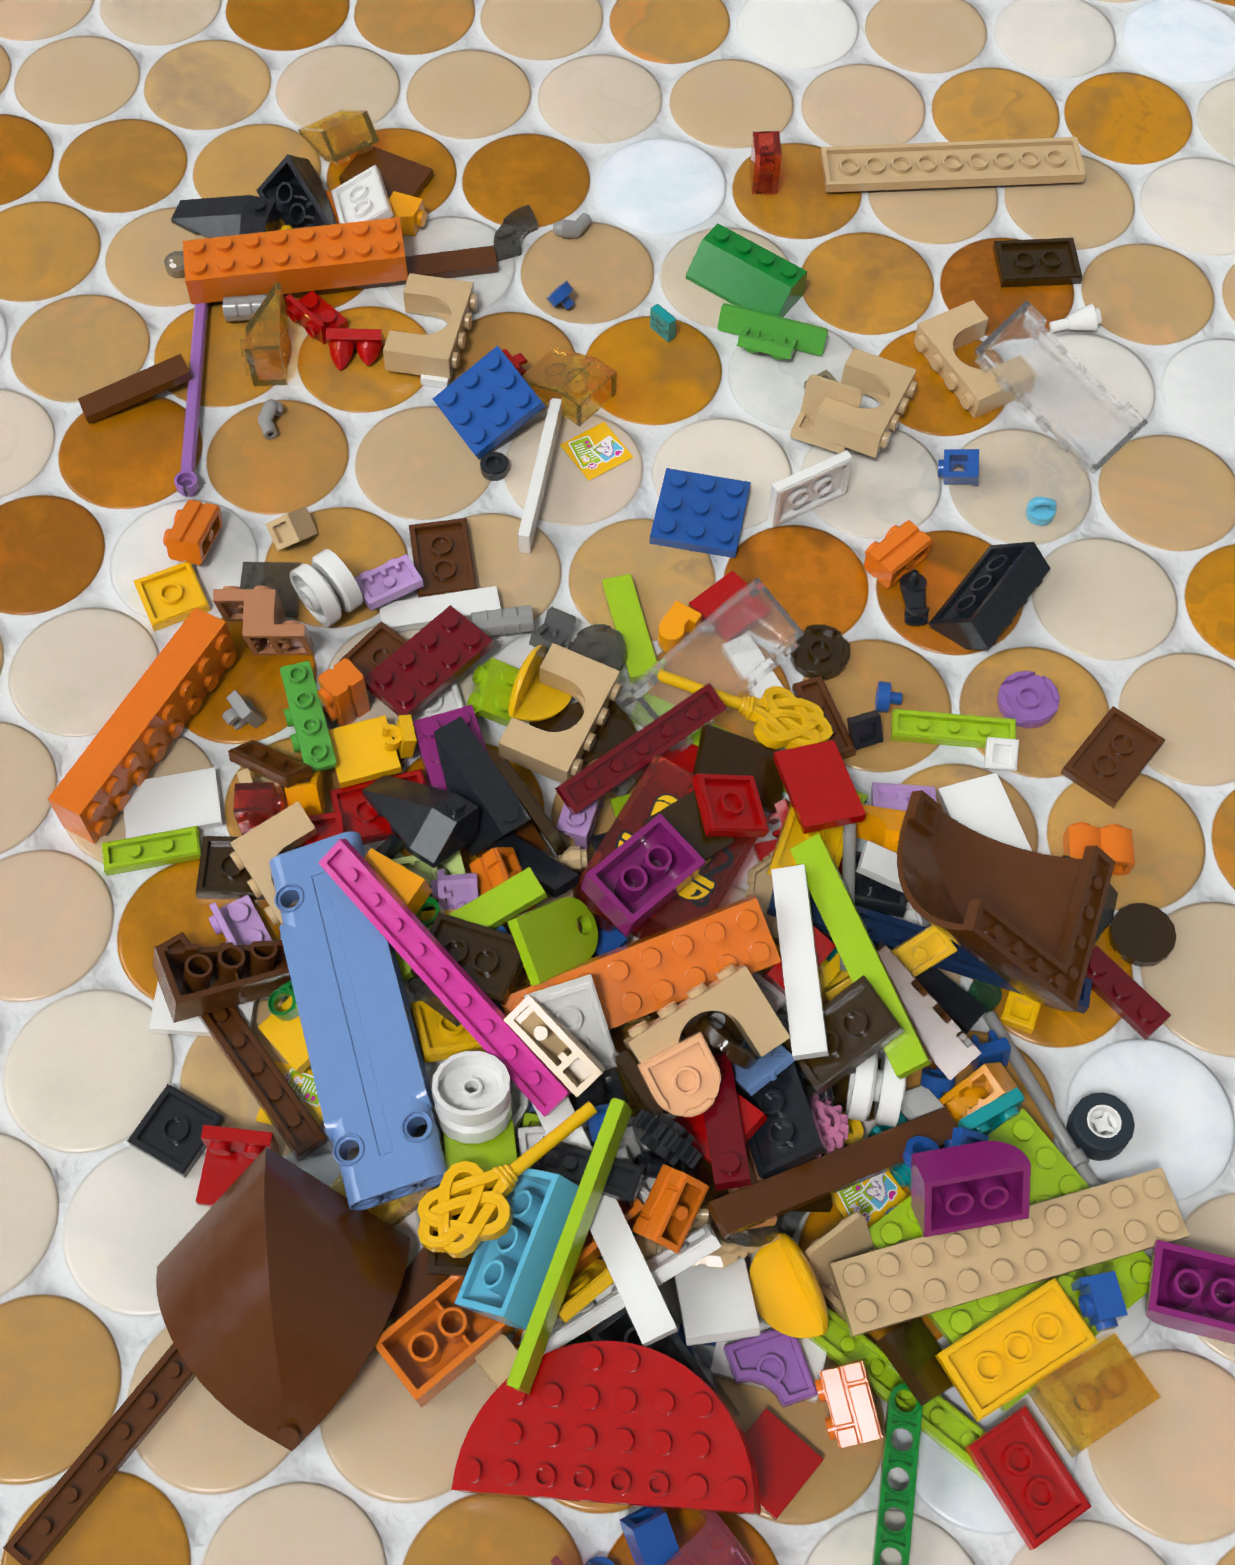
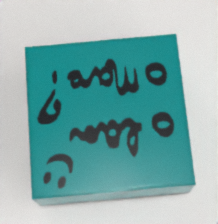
[650,303,676,343]

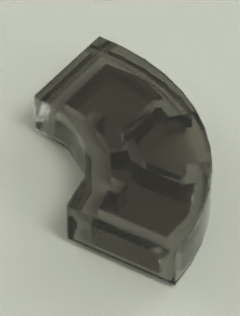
[494,205,538,262]

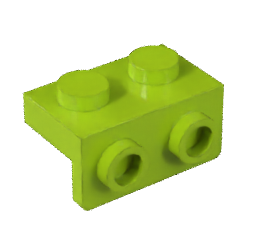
[467,657,519,727]

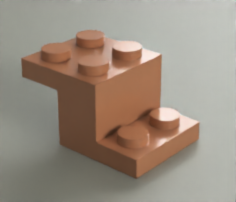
[213,585,314,655]

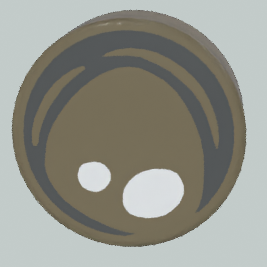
[164,251,185,278]

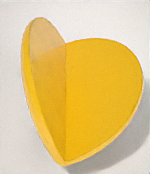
[508,644,572,722]
[749,1233,829,1339]

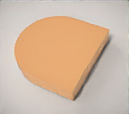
[637,1032,721,1117]

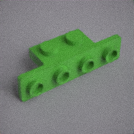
[717,303,828,360]
[280,661,337,773]

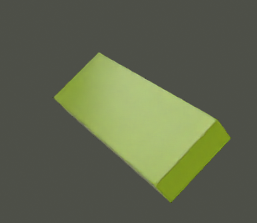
[102,826,201,876]

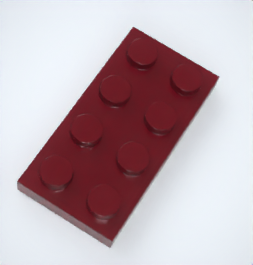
[364,605,494,717]

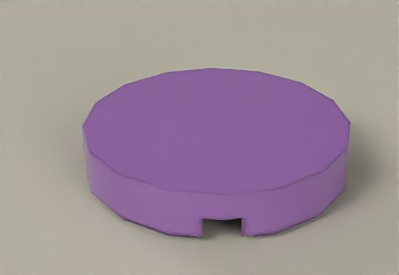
[997,671,1060,728]

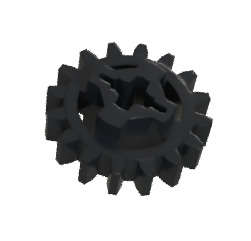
[631,1109,703,1170]

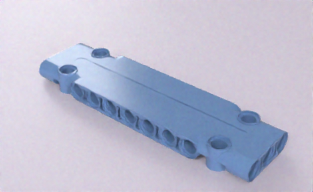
[269,831,447,1211]

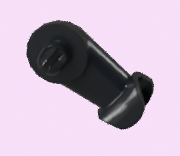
[899,569,929,626]

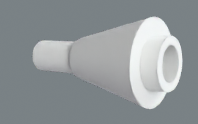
[1049,303,1102,333]

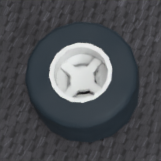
[1066,1092,1135,1161]

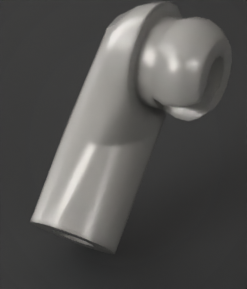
[553,213,592,239]
[258,399,283,440]

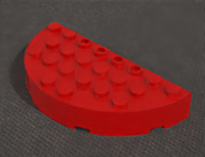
[451,1341,761,1515]

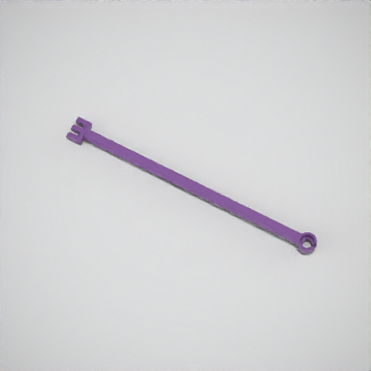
[174,303,209,497]

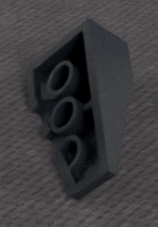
[256,154,337,229]
[171,195,280,238]
[433,716,531,857]
[362,775,479,868]

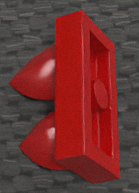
[325,328,385,371]

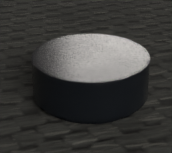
[480,452,509,481]

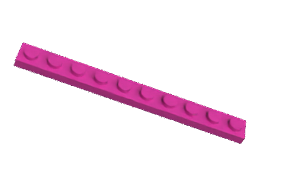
[318,839,572,1117]

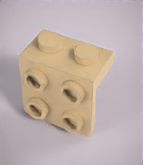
[790,374,863,453]
[804,1212,876,1320]

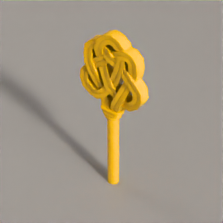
[656,669,833,749]
[417,1101,597,1258]

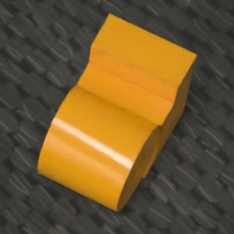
[658,600,702,653]

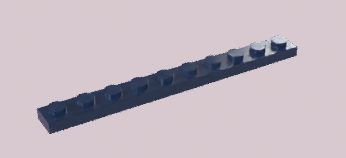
[766,888,1093,1014]

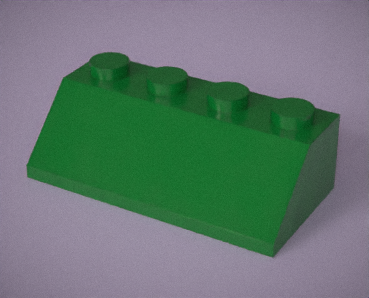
[686,223,807,317]

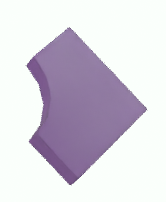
[723,1329,818,1408]

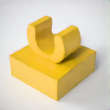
[381,714,417,759]

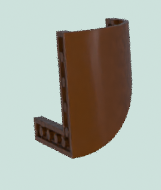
[897,790,1115,1012]
[156,1147,410,1451]

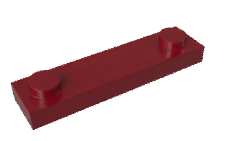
[704,1054,752,1191]

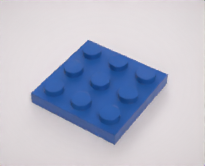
[432,346,546,460]
[649,468,751,558]

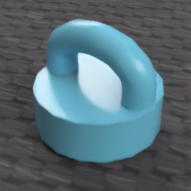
[1026,496,1057,526]

